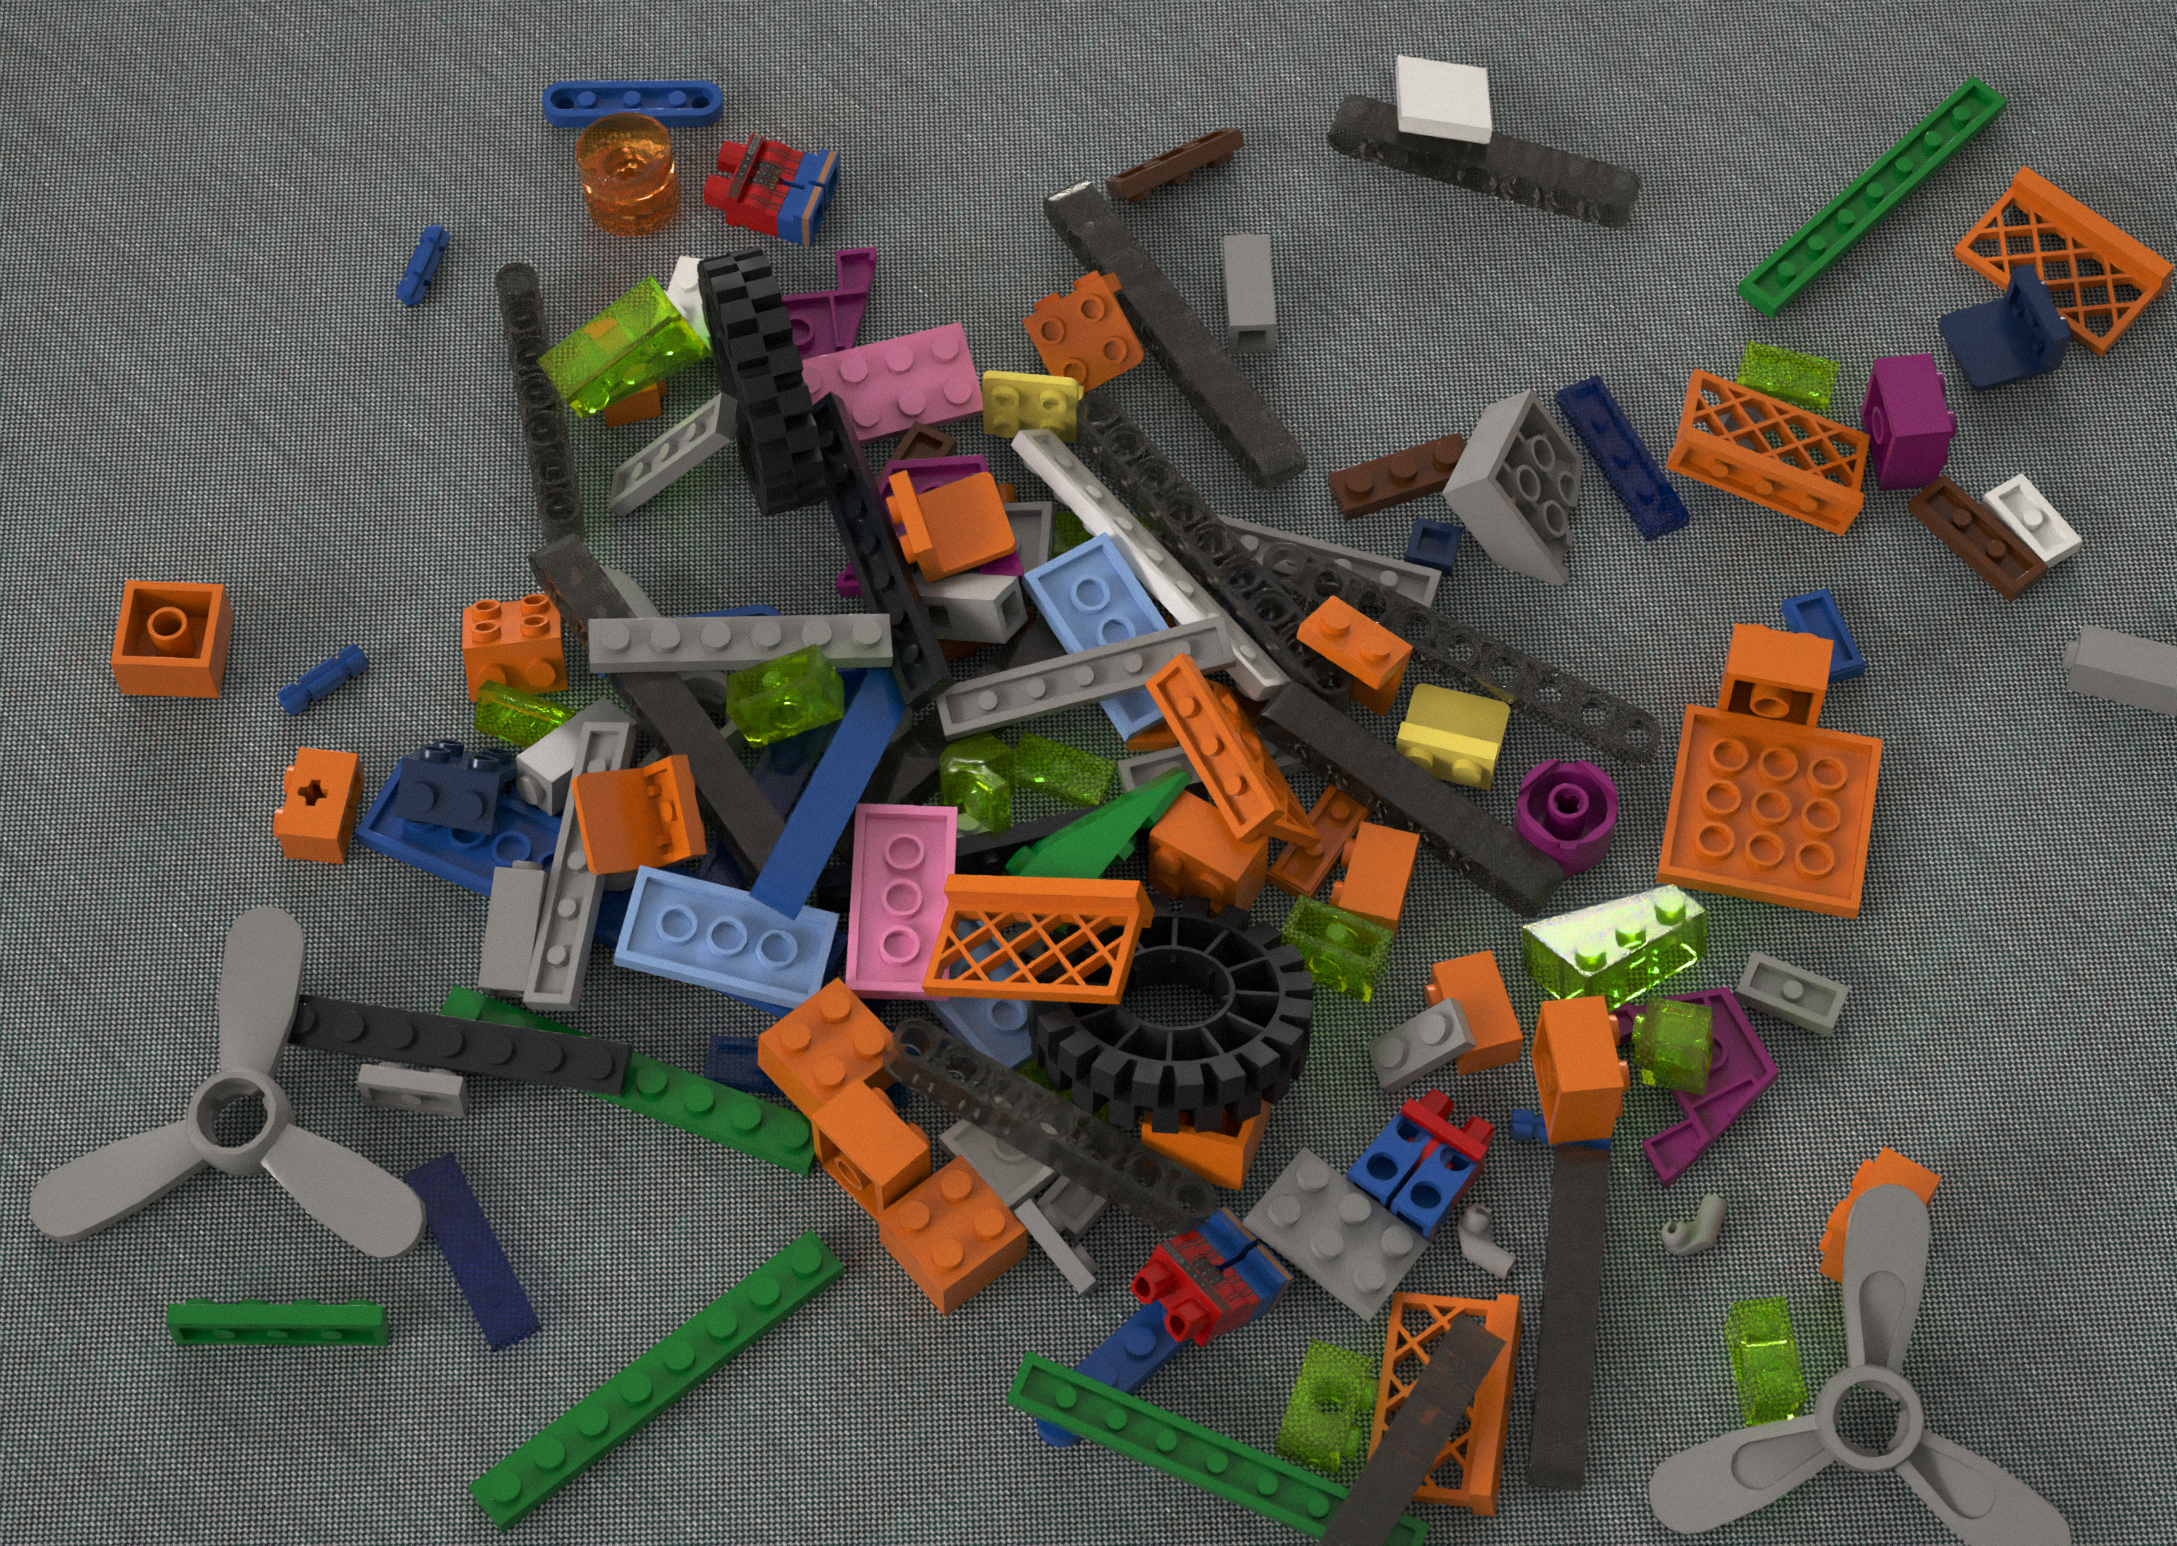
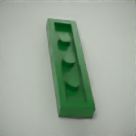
[166,1298,391,1346]

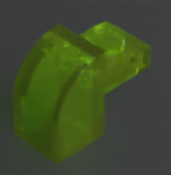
[939,731,1016,833]

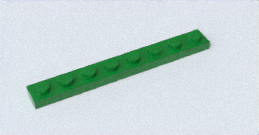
[1737,76,2008,320]
[439,985,816,1177]
[468,1229,845,1534]
[1005,1351,1431,1546]

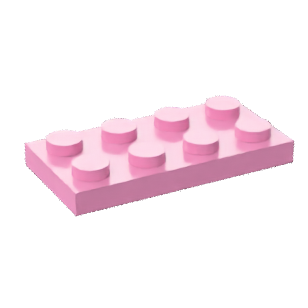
[802,322,983,445]
[845,804,958,1001]

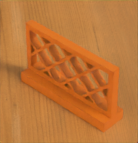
[1953,165,2175,357]
[1666,368,1870,536]
[1144,653,1322,849]
[922,874,1155,1004]
[1362,1291,1524,1517]

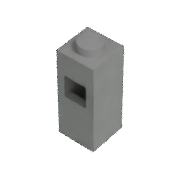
[1222,233,1277,354]
[913,570,1028,644]
[2061,624,2177,717]
[516,696,638,817]
[477,860,550,999]

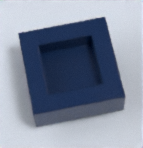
[1404,517,1463,577]

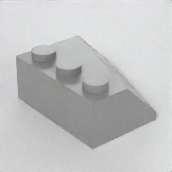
[1442,389,1583,586]

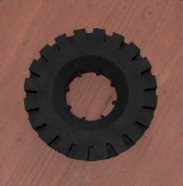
[697,246,826,517]
[1029,894,1314,1134]

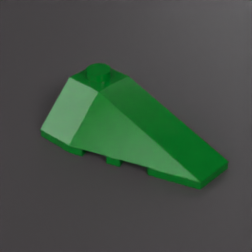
[1005,766,1192,933]

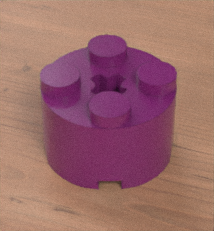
[1512,759,1618,879]

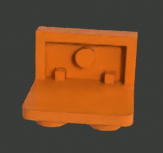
[1021,270,1145,394]
[886,470,1017,584]
[462,594,568,702]
[1296,595,1413,716]
[571,754,708,876]

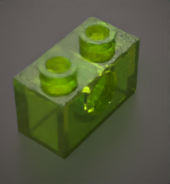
[726,644,844,749]
[1280,894,1394,1003]
[1632,996,1714,1095]
[1724,1296,1808,1427]
[1276,1338,1379,1475]

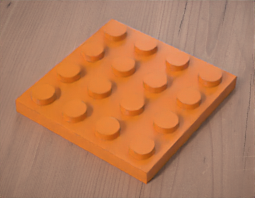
[1656,704,1883,920]

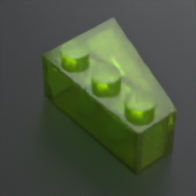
[537,274,712,420]
[1522,884,1707,1013]

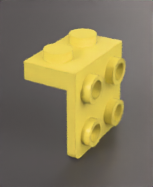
[982,370,1084,443]
[1393,683,1510,791]

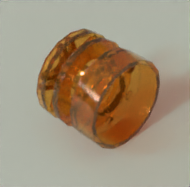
[575,112,682,236]

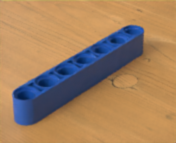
[748,667,907,921]

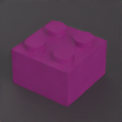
[1860,353,1957,491]

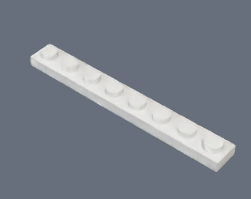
[1011,428,1294,701]

